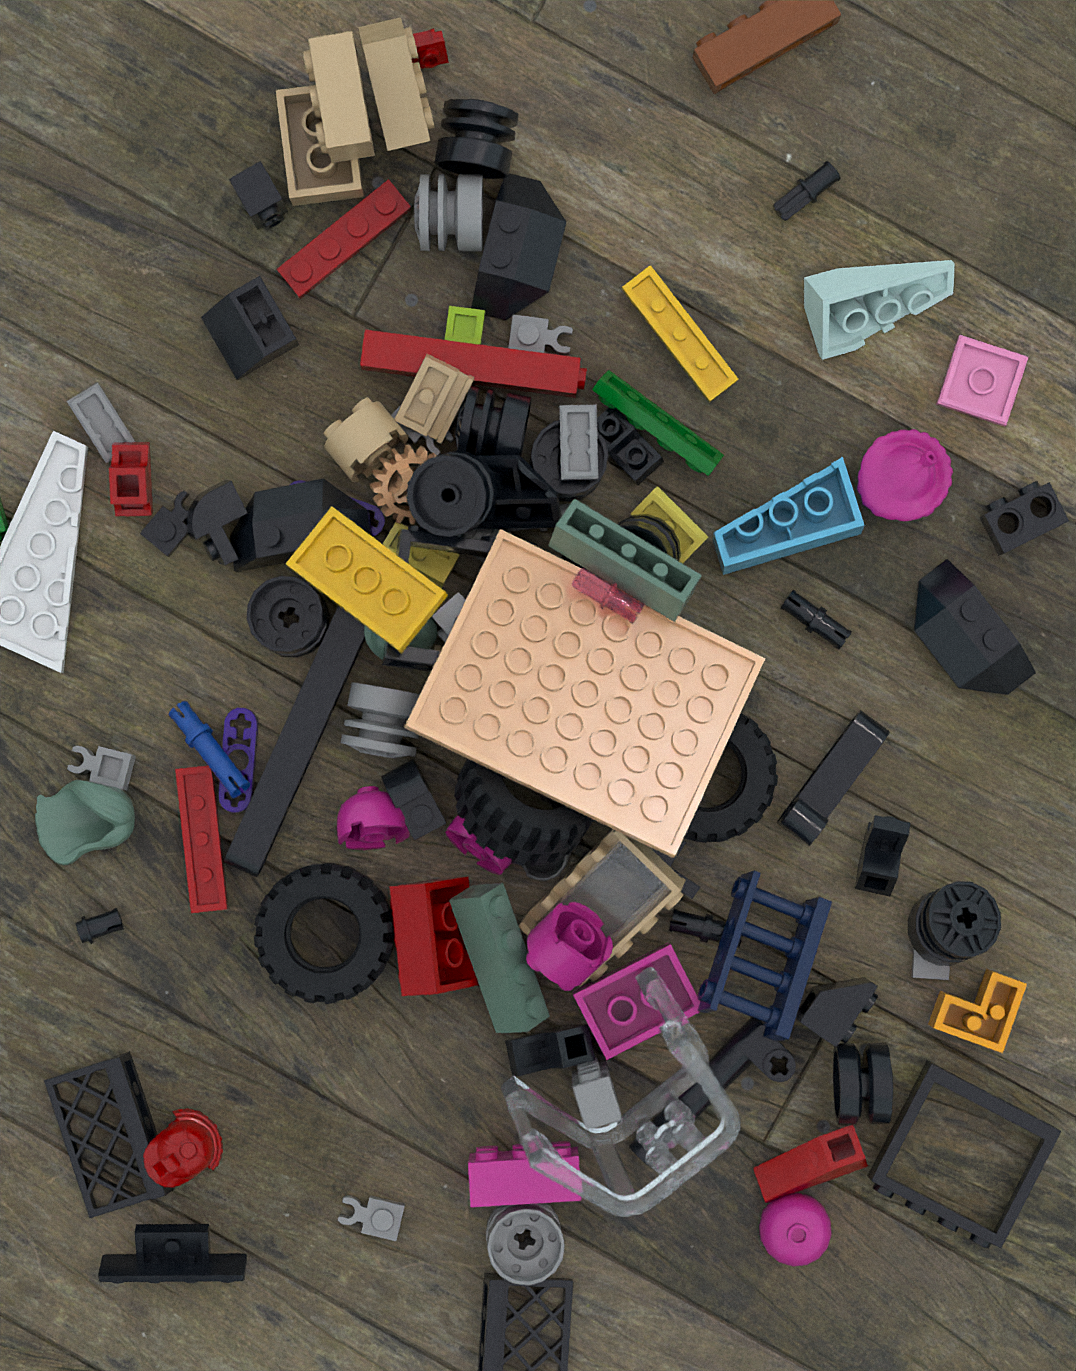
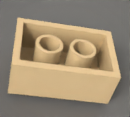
[358,17,435,151]
[303,31,375,163]
[276,85,364,206]

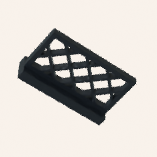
[44,1051,176,1218]
[477,1273,573,1371]

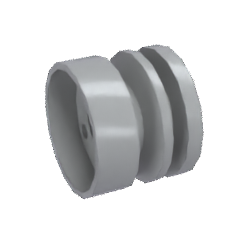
[414,174,483,251]
[341,682,420,759]
[486,1203,565,1285]

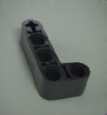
[777,710,890,846]

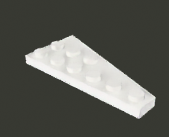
[0,431,88,673]

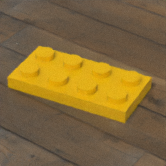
[286,507,448,654]

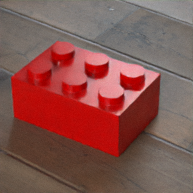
[390,876,479,996]

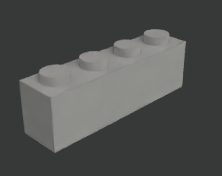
[571,1057,622,1131]

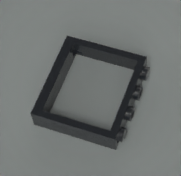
[382,526,547,672]
[867,1060,1061,1249]

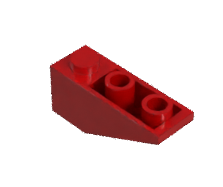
[753,1124,868,1203]

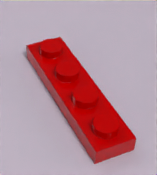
[277,179,412,299]
[175,765,228,913]

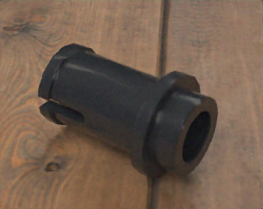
[75,908,124,944]

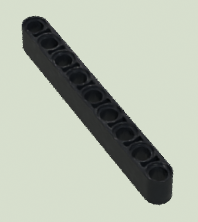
[224,605,365,877]

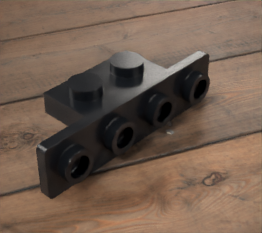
[98,1224,247,1284]

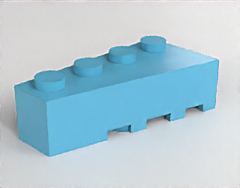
[713,457,864,575]

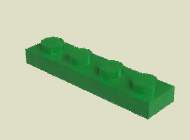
[592,370,724,476]

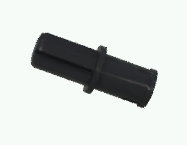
[773,161,841,221]

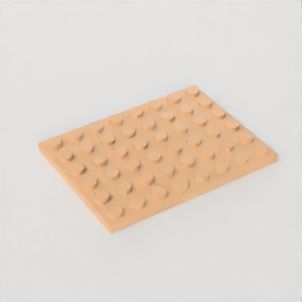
[404,529,765,858]

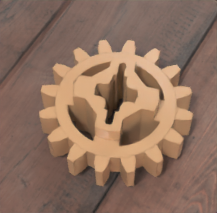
[370,445,437,525]

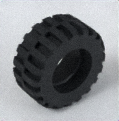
[684,713,778,843]
[454,759,594,866]
[254,863,395,1004]

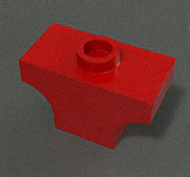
[109,442,153,516]

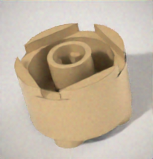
[324,397,408,482]

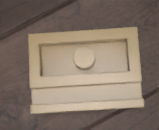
[394,354,474,443]

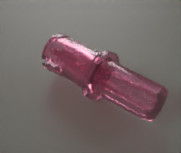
[572,568,645,624]

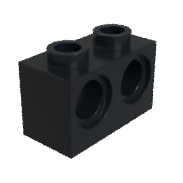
[229,161,288,230]
[979,481,1069,556]

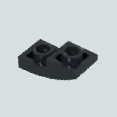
[597,407,664,485]

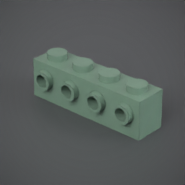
[548,499,702,622]
[449,883,550,1033]

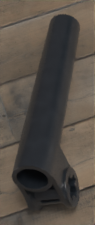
[629,1017,796,1166]

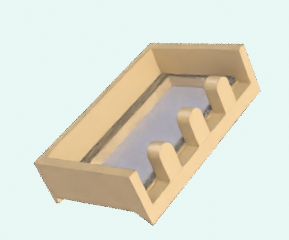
[518,829,685,987]

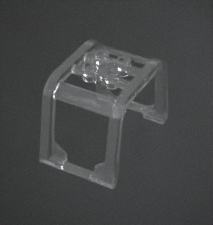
[501,967,741,1217]

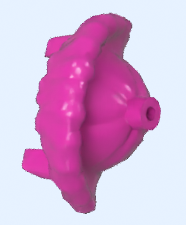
[857,429,953,521]

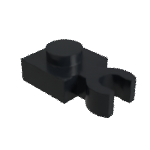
[140,491,189,557]

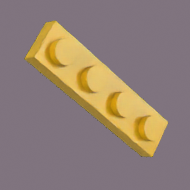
[622,265,739,403]

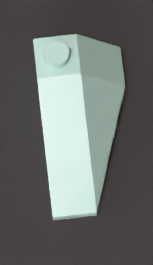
[804,260,955,360]

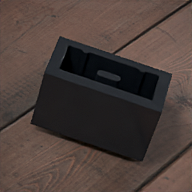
[201,276,300,380]
[796,977,878,1047]

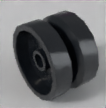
[407,450,498,537]
[833,1043,893,1125]

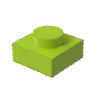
[445,306,485,345]

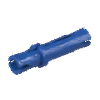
[168,701,250,798]

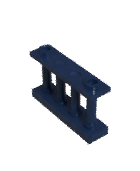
[698,870,832,1041]

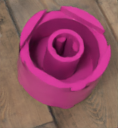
[526,902,613,991]

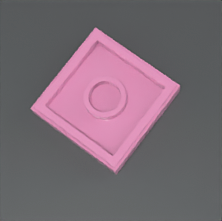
[936,335,1028,427]

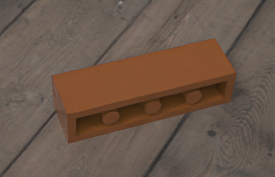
[692,0,841,94]

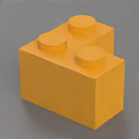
[928,969,1027,1053]

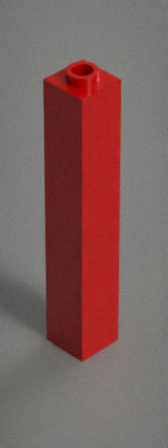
[360,330,587,398]

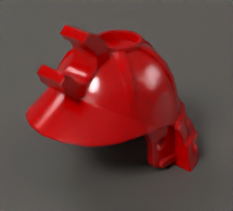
[143,1108,223,1188]

